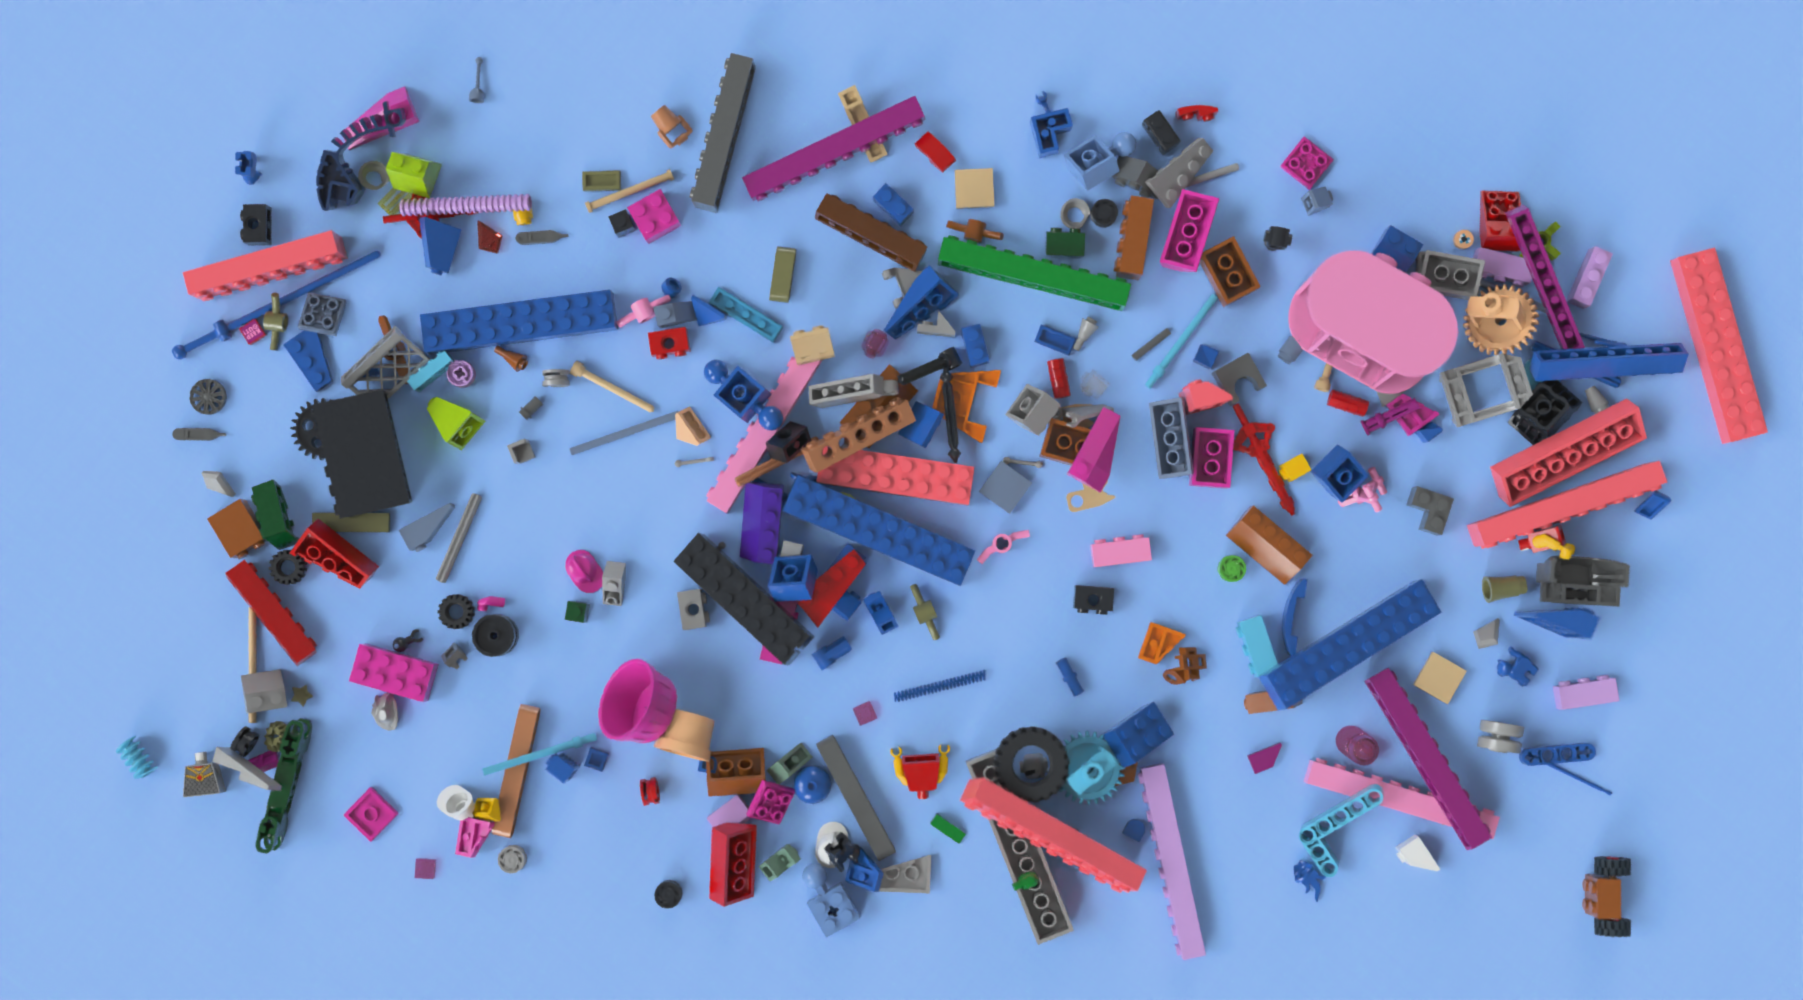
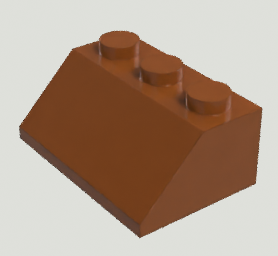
[706,748,766,797]

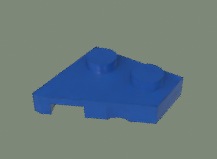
[845,846,884,892]

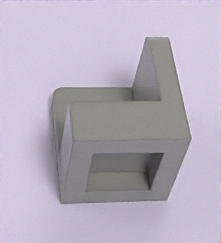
[507,438,536,465]

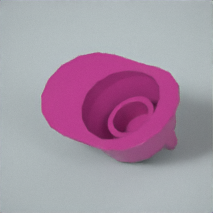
[565,550,603,593]

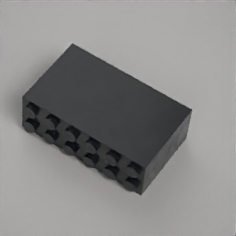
[310,389,412,519]

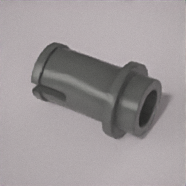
[519,396,544,420]

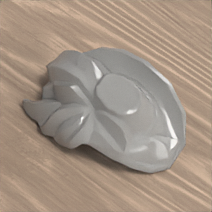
[371,692,398,731]

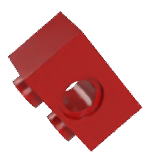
[648,327,691,360]

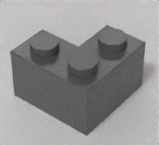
[1111,156,1158,199]
[1406,486,1454,536]

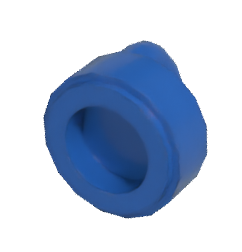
[661,277,682,299]

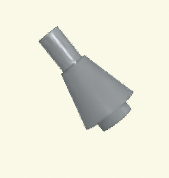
[1073,316,1099,351]

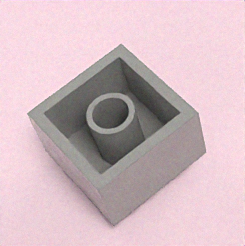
[1005,384,1061,436]

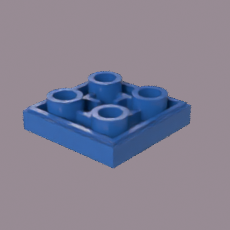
[898,401,944,448]

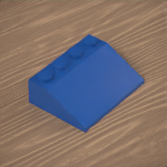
[1513,607,1600,640]

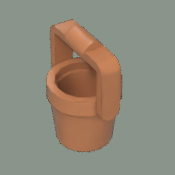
[651,105,692,148]

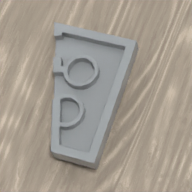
[879,855,931,894]

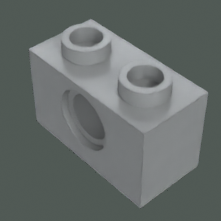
[677,589,710,630]

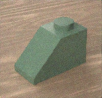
[766,743,813,784]

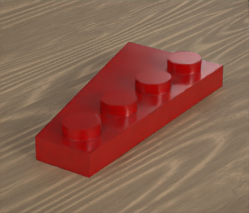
[796,549,866,628]

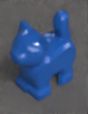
[235,151,262,185]
[1497,647,1539,687]

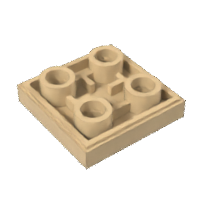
[954,168,994,209]
[1413,652,1467,704]

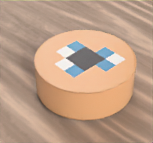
[1453,230,1474,250]

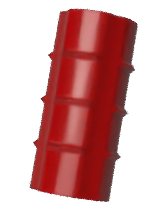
[1047,358,1071,399]
[1327,389,1369,417]

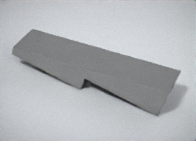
[212,747,282,791]

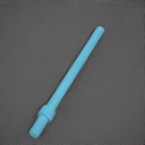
[1145,294,1218,389]
[482,733,597,776]

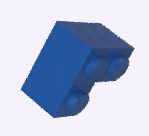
[1030,108,1073,159]

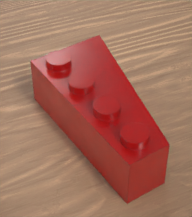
[290,519,379,589]

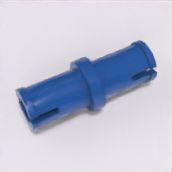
[1056,657,1084,697]

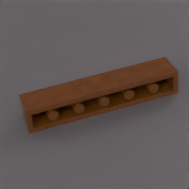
[814,193,928,272]

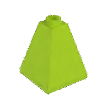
[426,397,486,451]

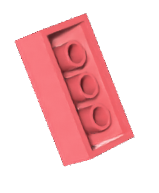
[1179,379,1233,415]

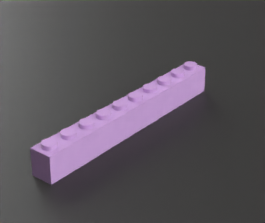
[1137,763,1206,960]

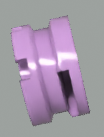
[446,360,476,388]

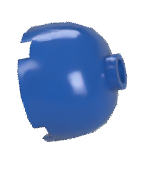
[793,765,832,804]

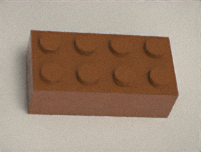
[1113,195,1154,280]

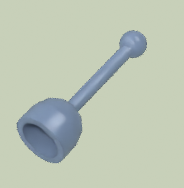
[469,57,484,103]

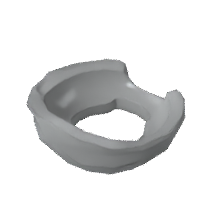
[358,161,389,190]
[1061,198,1090,228]

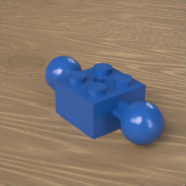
[704,360,783,431]

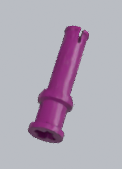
[1360,398,1420,436]

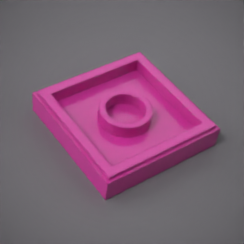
[343,787,399,842]

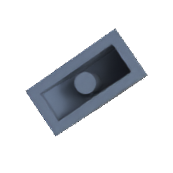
[1301,186,1333,216]
[653,301,697,328]

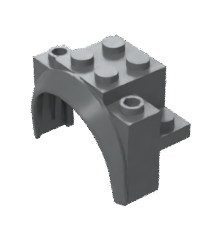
[1536,556,1630,607]

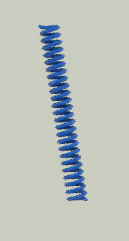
[894,670,986,702]

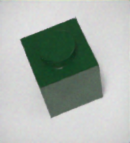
[564,601,590,623]

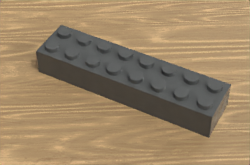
[690,53,756,213]

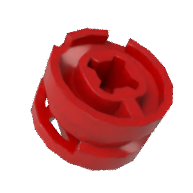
[640,777,660,806]

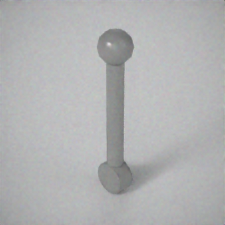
[674,457,714,467]
[1003,457,1043,468]

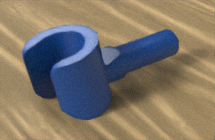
[1036,91,1051,113]

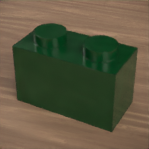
[1045,227,1085,256]

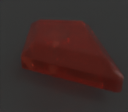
[477,220,503,254]

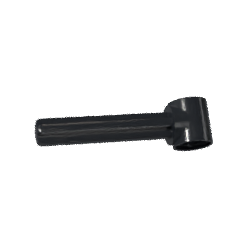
[898,346,963,386]

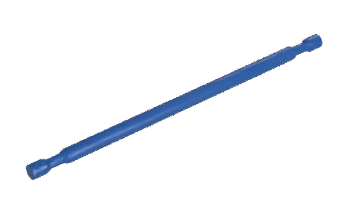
[1527,752,1612,796]

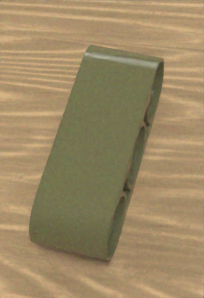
[769,246,796,303]

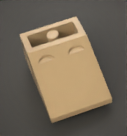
[790,325,835,365]

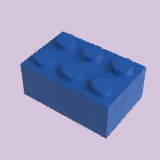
[1103,702,1174,768]

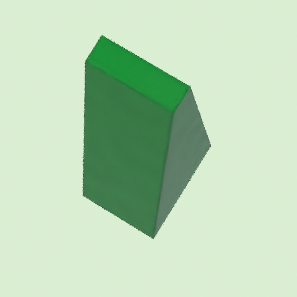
[930,813,966,844]

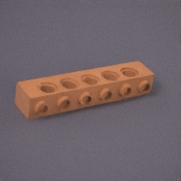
[801,397,916,473]

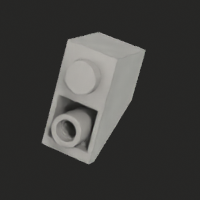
[602,561,626,606]

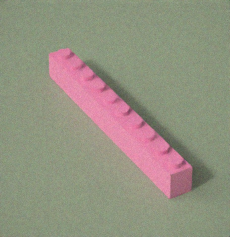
[706,356,823,514]
[1303,758,1500,839]

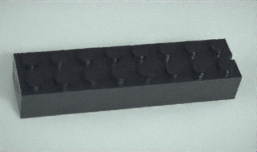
[673,532,815,665]

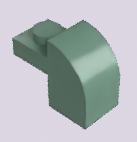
[758,844,801,882]

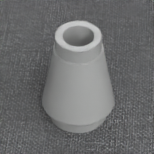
[1585,386,1609,414]

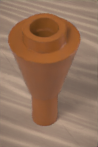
[494,345,528,372]

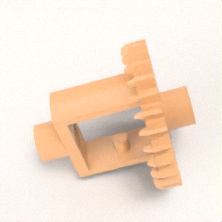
[1463,284,1539,355]

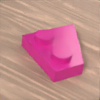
[1386,394,1440,436]

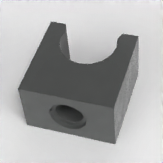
[1211,352,1267,406]

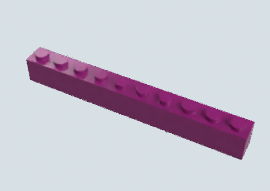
[742,96,926,201]
[1364,667,1492,850]

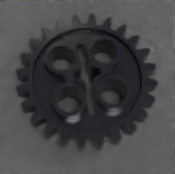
[290,398,331,461]

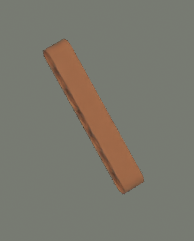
[492,704,540,838]

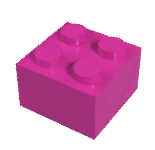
[627,189,681,244]

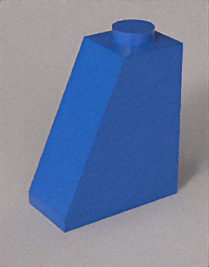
[420,217,462,276]

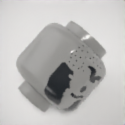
[1020,753,1048,779]

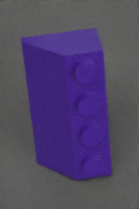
[739,482,784,564]

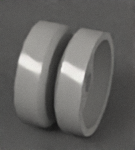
[1477,720,1525,754]

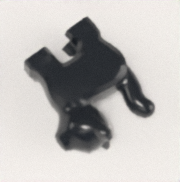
[824,832,860,872]

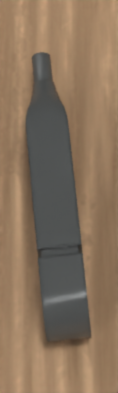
[515,230,569,245]
[172,428,226,441]

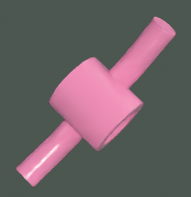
[616,295,671,328]
[976,530,1030,564]

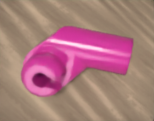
[477,596,505,612]

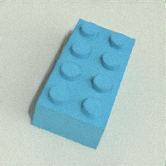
[407,351,455,393]

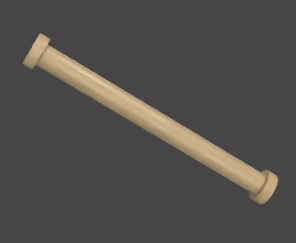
[585,169,674,213]

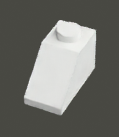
[1395,835,1440,871]

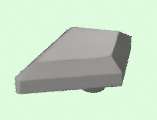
[202,470,236,497]
[1473,618,1500,649]

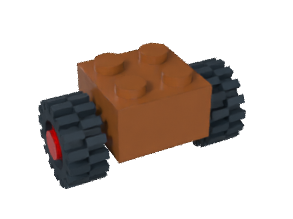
[1582,856,1631,938]

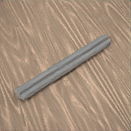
[436,493,482,583]

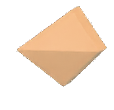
[675,406,711,446]

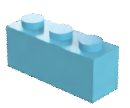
[1235,615,1278,678]

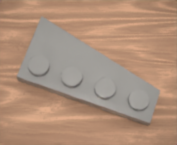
[1145,138,1213,208]

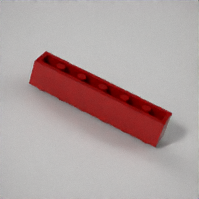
[225,559,317,667]

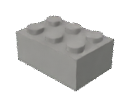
[1421,250,1485,300]

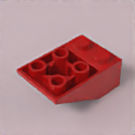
[1480,190,1521,251]

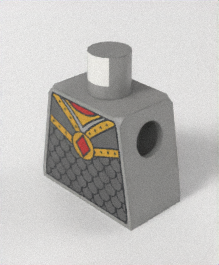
[183,752,226,798]

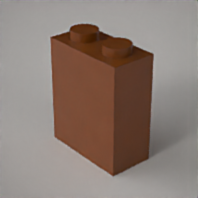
[207,499,266,560]

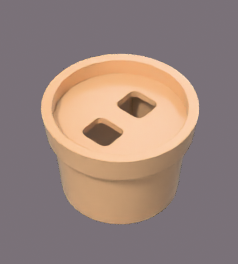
[653,709,715,762]

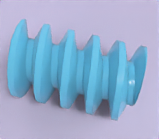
[116,736,158,779]

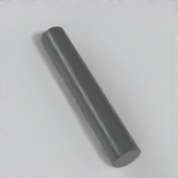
[1131,328,1171,361]

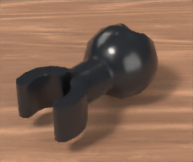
[392,629,424,652]

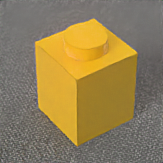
[1279,453,1312,482]

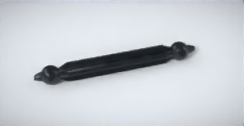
[940,368,961,463]

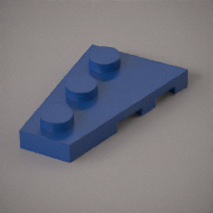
[283,330,333,392]

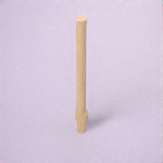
[248,607,257,723]

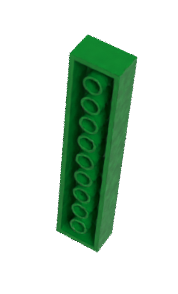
[937,235,1131,311]

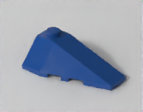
[884,265,959,340]

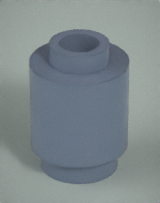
[1277,336,1303,365]

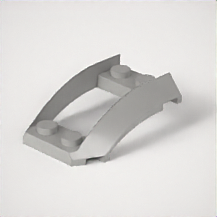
[1439,353,1533,428]

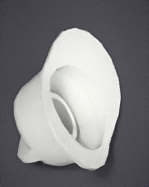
[436,785,475,821]
[815,822,848,868]

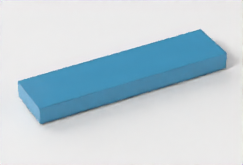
[708,286,783,343]

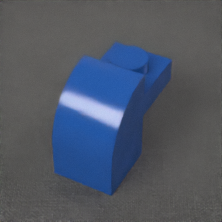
[863,591,899,635]

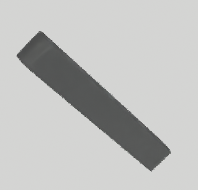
[816,735,896,861]

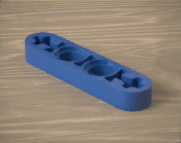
[1519,743,1596,766]

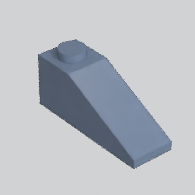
[399,503,455,552]

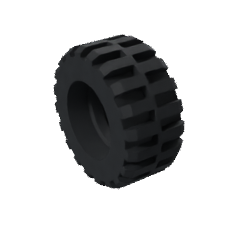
[994,726,1070,803]

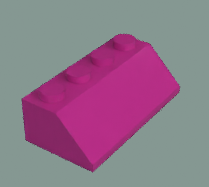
[1160,189,1220,272]

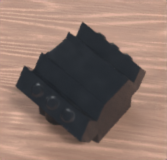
[1508,380,1583,445]

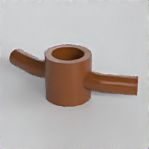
[946,219,1004,243]

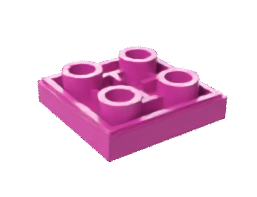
[1280,136,1334,190]
[746,780,795,825]

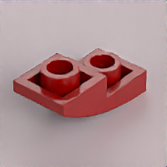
[1175,105,1218,122]
[914,131,956,173]

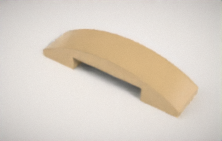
[838,85,888,163]

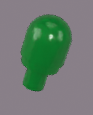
[1011,871,1038,891]

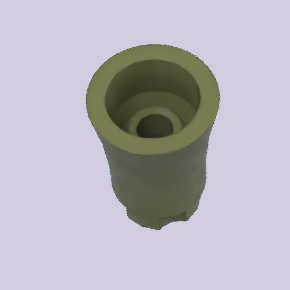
[1482,575,1528,603]

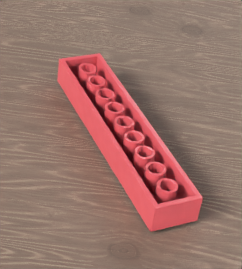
[1670,247,1768,444]
[1466,461,1668,549]
[960,778,1147,893]

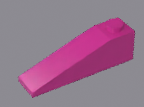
[344,86,420,150]
[1067,407,1120,493]

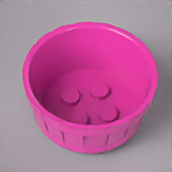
[598,659,677,744]

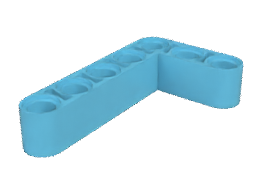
[1299,784,1384,877]

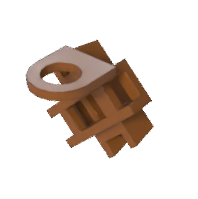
[1163,647,1207,685]

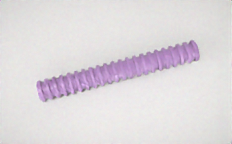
[399,194,532,216]

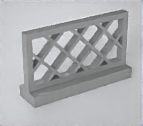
[341,325,430,399]

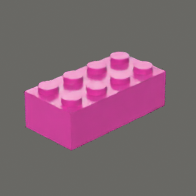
[349,643,439,702]

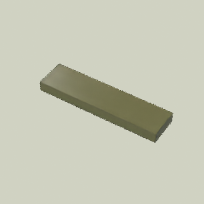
[312,513,390,532]

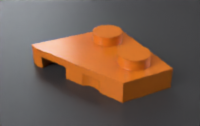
[1137,622,1186,665]

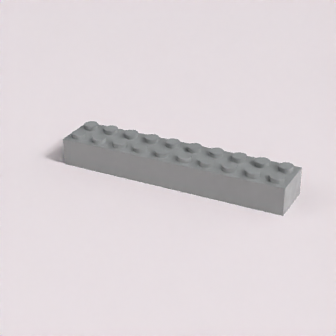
[965,748,1074,945]

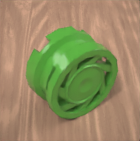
[1217,555,1246,582]

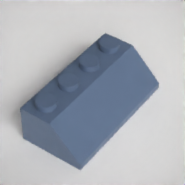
[1149,397,1194,479]

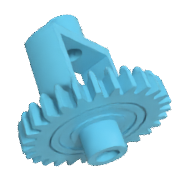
[1059,731,1125,805]

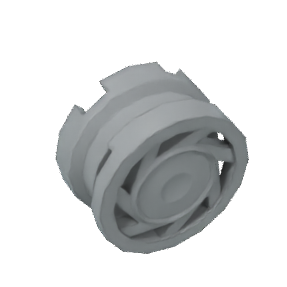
[542,369,570,387]
[497,845,527,874]

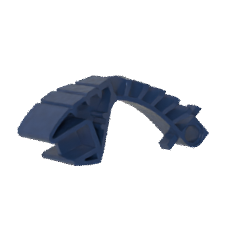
[316,101,406,211]

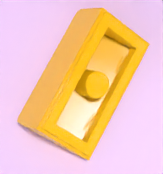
[473,798,501,821]

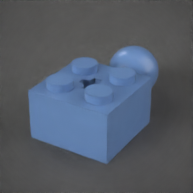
[1064,132,1137,191]
[802,864,860,938]

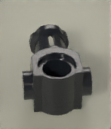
[1263,226,1293,251]

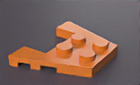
[932,370,1001,443]

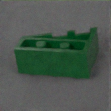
[251,479,299,550]

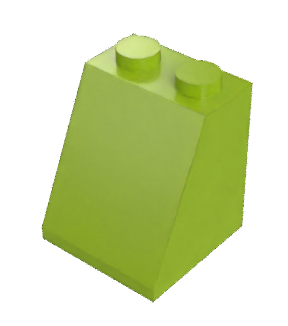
[385,152,442,198]

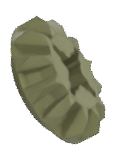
[264,721,287,752]

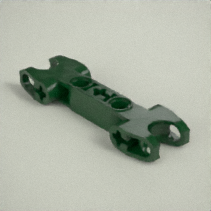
[255,718,313,854]

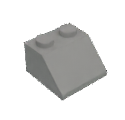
[240,669,287,714]

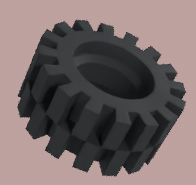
[269,550,307,585]
[437,594,475,629]

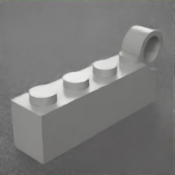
[809,374,899,408]

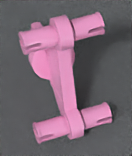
[1338,467,1387,512]

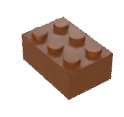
[1200,236,1261,308]
[1039,418,1091,466]

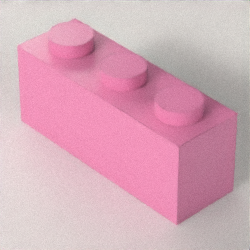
[1090,534,1152,567]

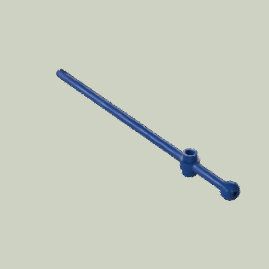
[172,251,381,360]

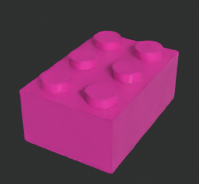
[1189,427,1235,489]

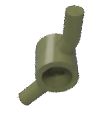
[263,293,288,351]
[910,584,940,640]

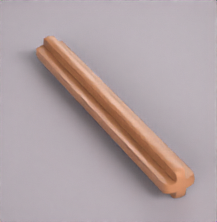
[734,436,819,487]

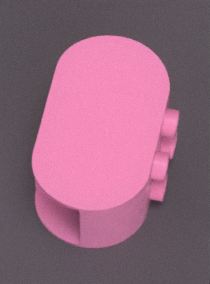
[1288,250,1458,394]

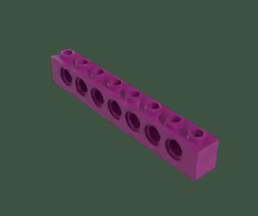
[1505,205,1585,349]

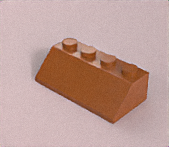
[839,364,918,449]
[1225,505,1313,585]

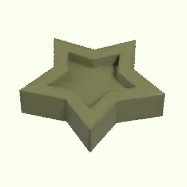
[291,684,313,707]

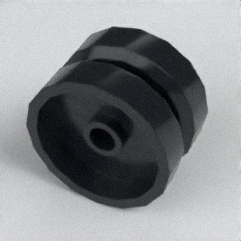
[472,614,519,657]

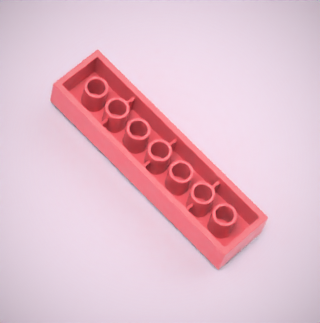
[182,230,348,301]
[1490,398,1647,507]
[816,446,974,506]

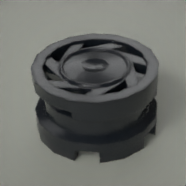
[1090,199,1118,228]
[230,726,260,757]
[654,880,683,909]

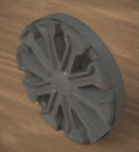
[189,379,227,415]

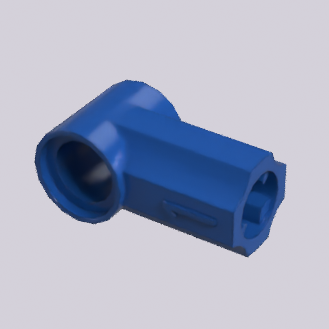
[811,636,852,671]

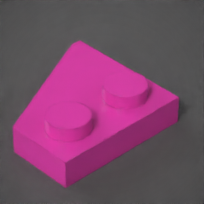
[455,817,495,858]

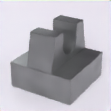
[441,642,468,669]

